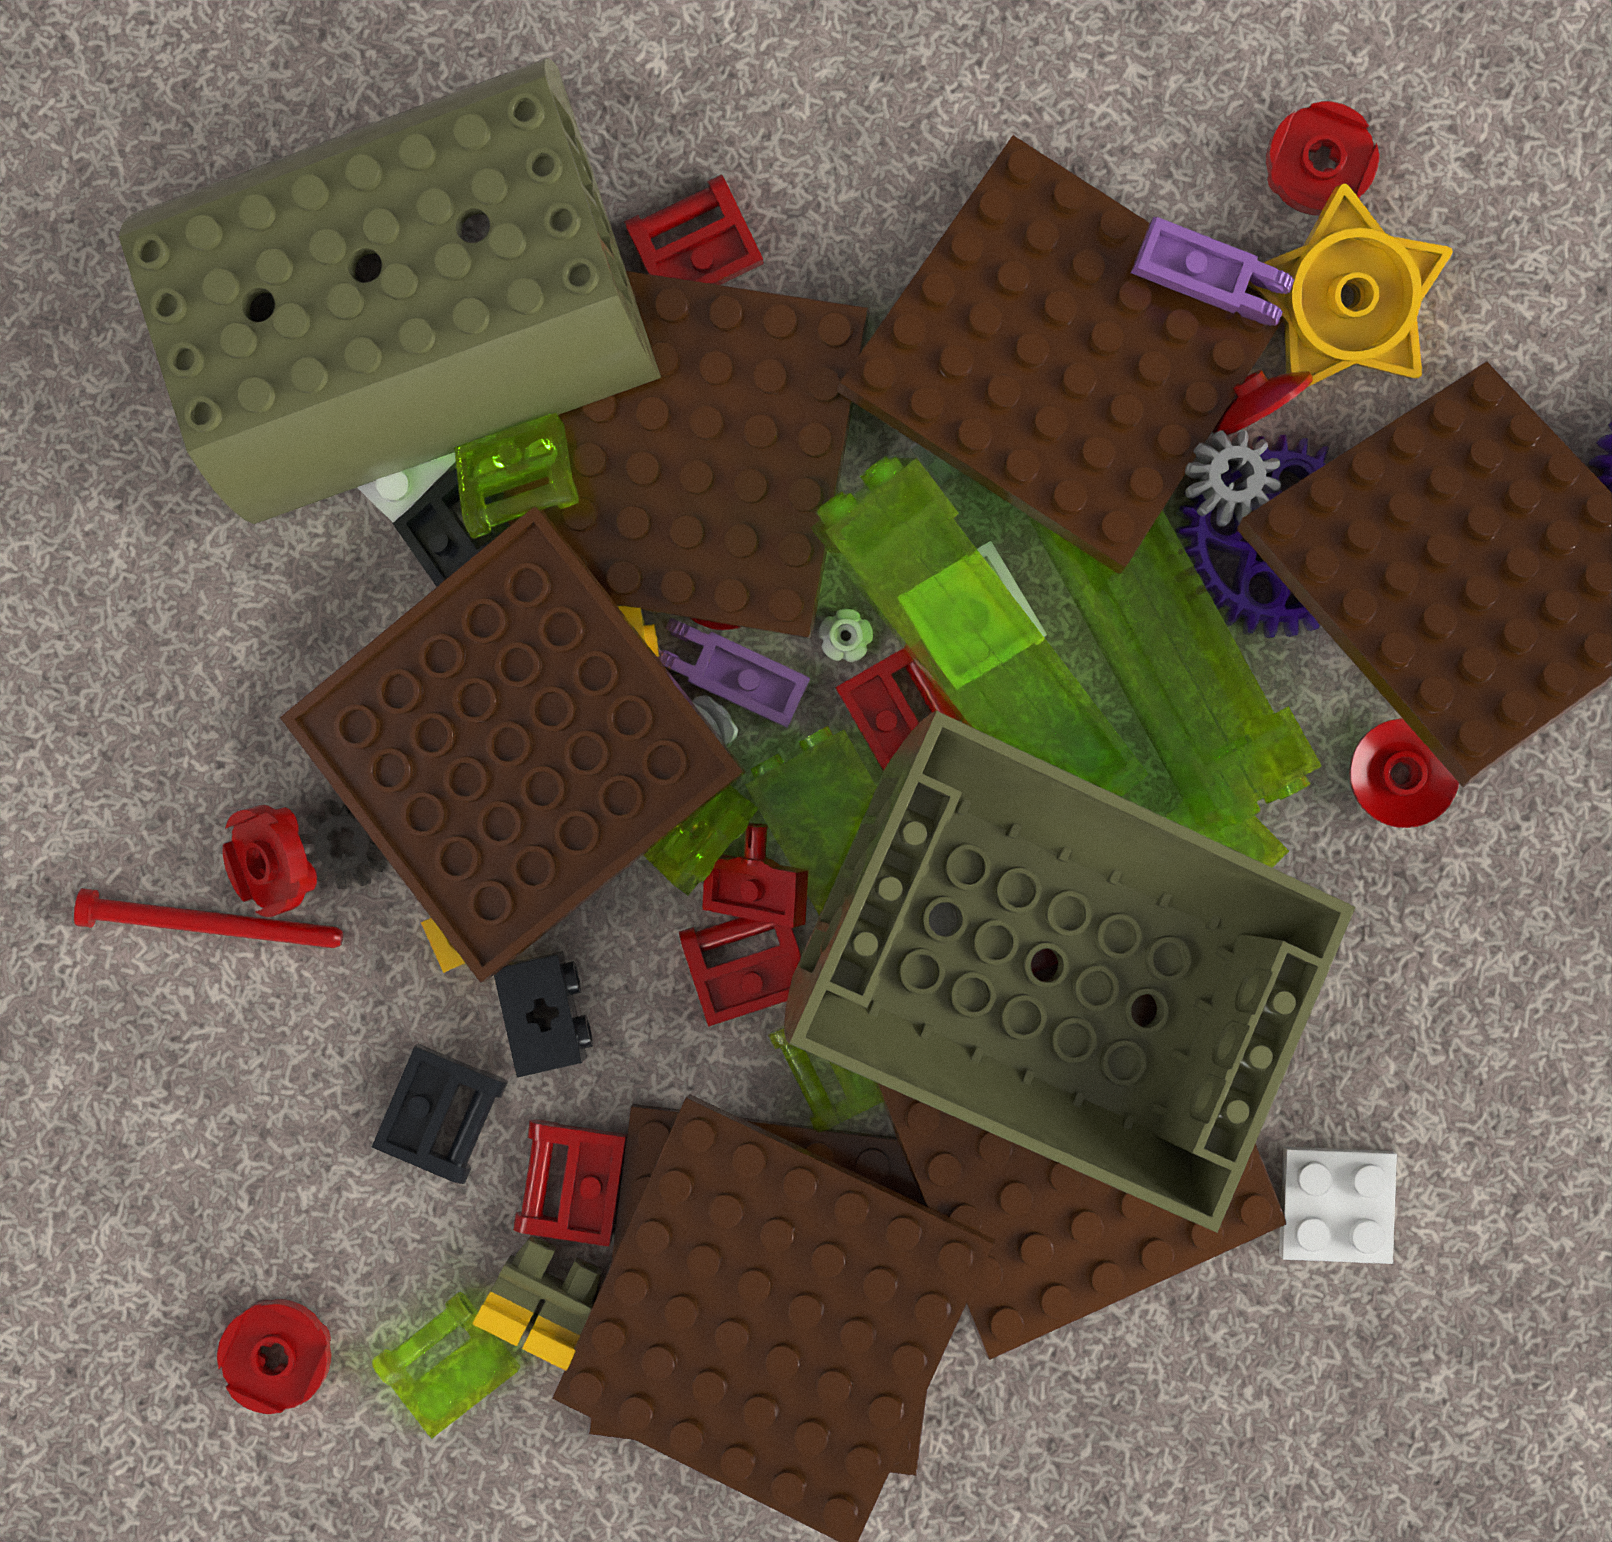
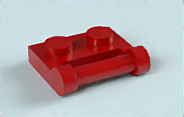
[624,174,764,285]
[835,639,971,772]
[679,917,801,1027]
[513,1119,627,1247]

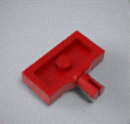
[702,823,809,928]

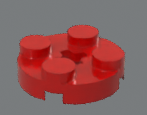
[1266,101,1380,216]
[223,805,317,917]
[217,1299,332,1414]

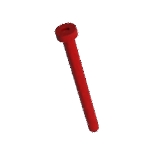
[74,888,343,948]

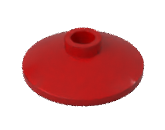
[1212,370,1313,435]
[1349,718,1459,828]

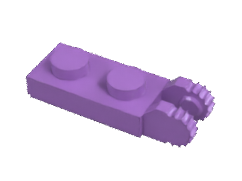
[1131,217,1294,326]
[657,618,810,728]

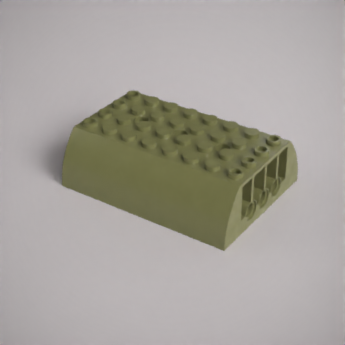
[119,58,661,524]
[784,711,1356,1233]

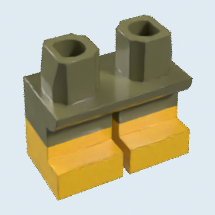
[472,1235,602,1371]

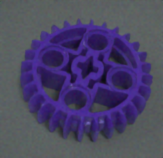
[1173,434,1329,638]

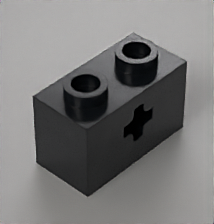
[494,951,593,1078]

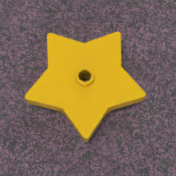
[1248,184,1453,387]

